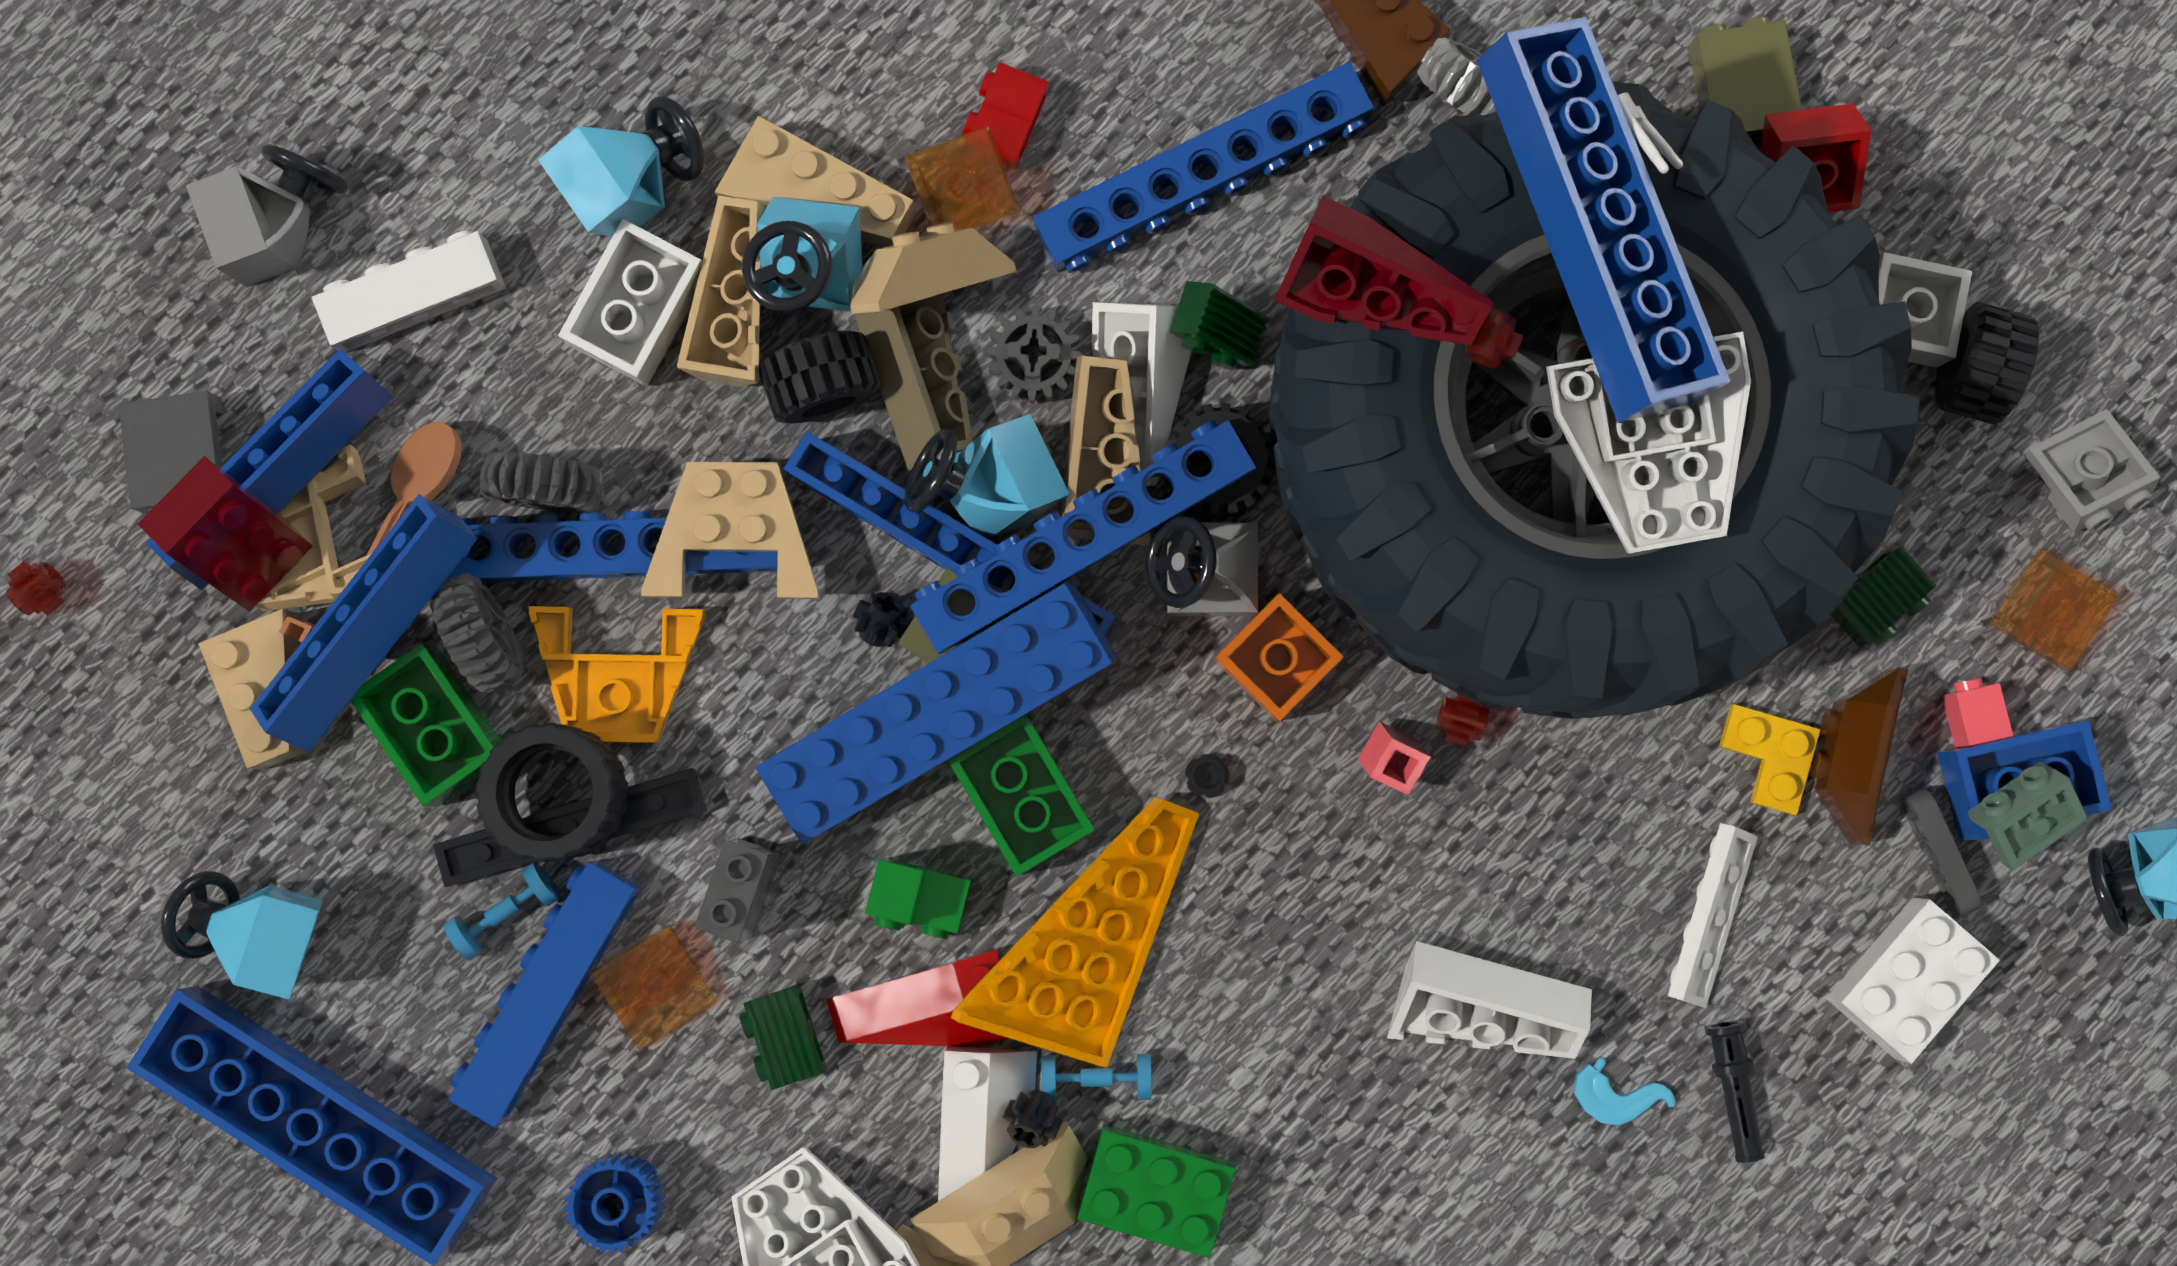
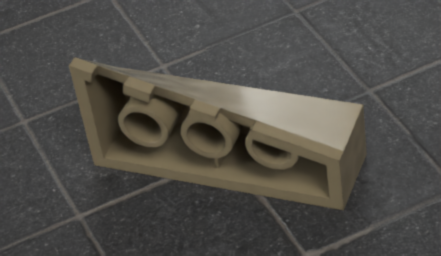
[854,291,973,471]

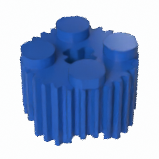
[564,1152,666,1254]

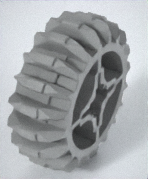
[1417,38,1497,116]

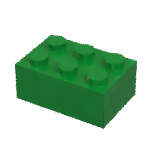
[351,643,501,807]
[948,714,1095,877]
[1077,1123,1235,1258]

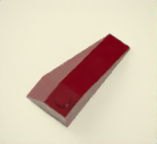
[1274,195,1494,346]

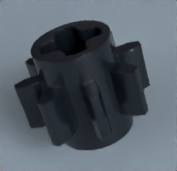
[853,592,910,647]
[1002,1090,1063,1148]

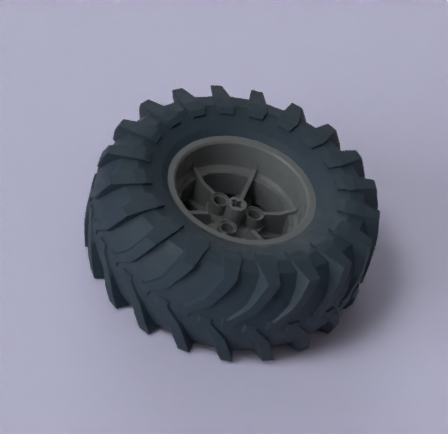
[1269,81,1920,719]

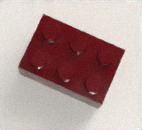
[138,456,313,612]

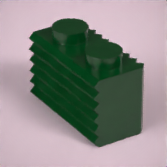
[1170,281,1269,370]
[1830,545,1937,647]
[740,983,827,1090]

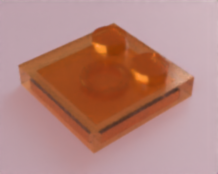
[904,125,1020,230]
[1988,548,2119,672]
[590,924,717,1050]

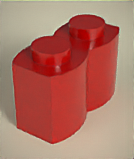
[962,62,1049,170]

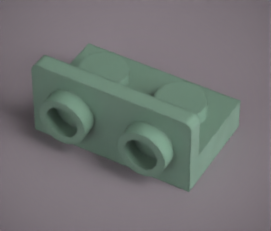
[1968,762,2088,871]

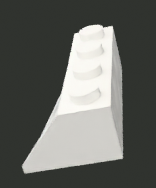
[1387,941,1592,1059]

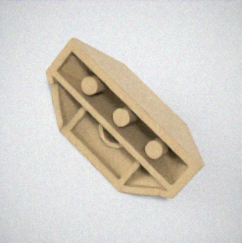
[850,222,1017,314]
[910,1121,1088,1266]

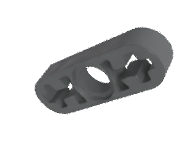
[1901,789,1981,918]

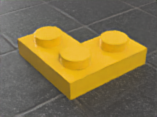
[1719,704,1820,815]

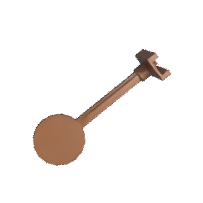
[279,422,462,677]

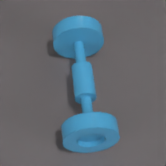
[444,862,561,961]
[1042,1054,1151,1101]

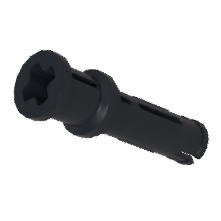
[1704,1020,1765,1163]

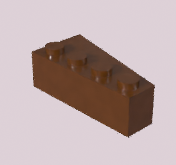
[1314,0,1450,106]

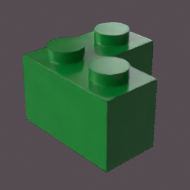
[865,858,973,939]

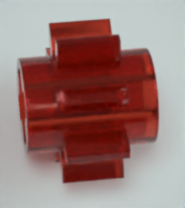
[1464,308,1523,368]
[6,561,66,616]
[1435,694,1489,747]

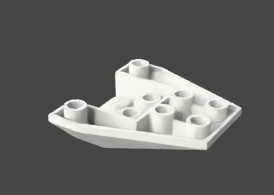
[1546,332,1751,553]
[732,1147,920,1266]

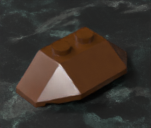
[1811,667,1908,846]

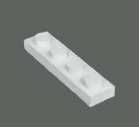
[1668,823,1758,1008]

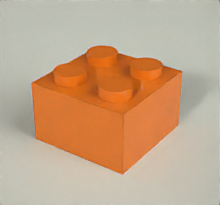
[1213,593,1344,722]

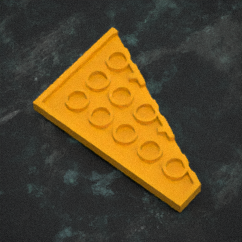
[951,797,1200,1068]

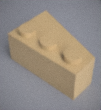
[198,609,306,770]

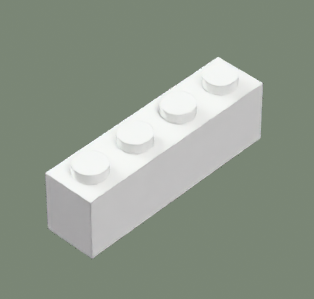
[312,230,506,353]

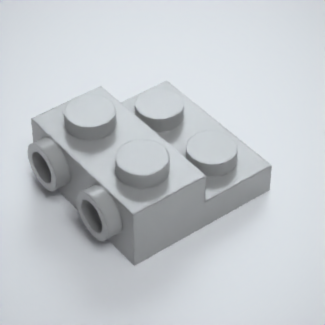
[2025,409,2161,533]

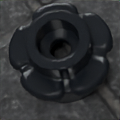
[1185,754,1229,798]

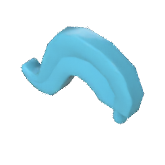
[1573,1058,1676,1126]

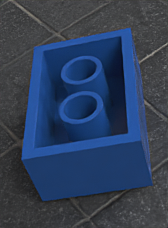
[1937,720,2112,840]

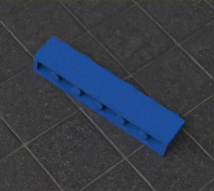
[146,349,393,591]
[250,494,478,752]
[448,861,642,1128]

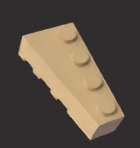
[715,116,917,247]

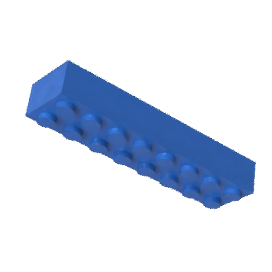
[1477,17,1731,423]
[755,579,1118,845]
[126,985,498,1266]

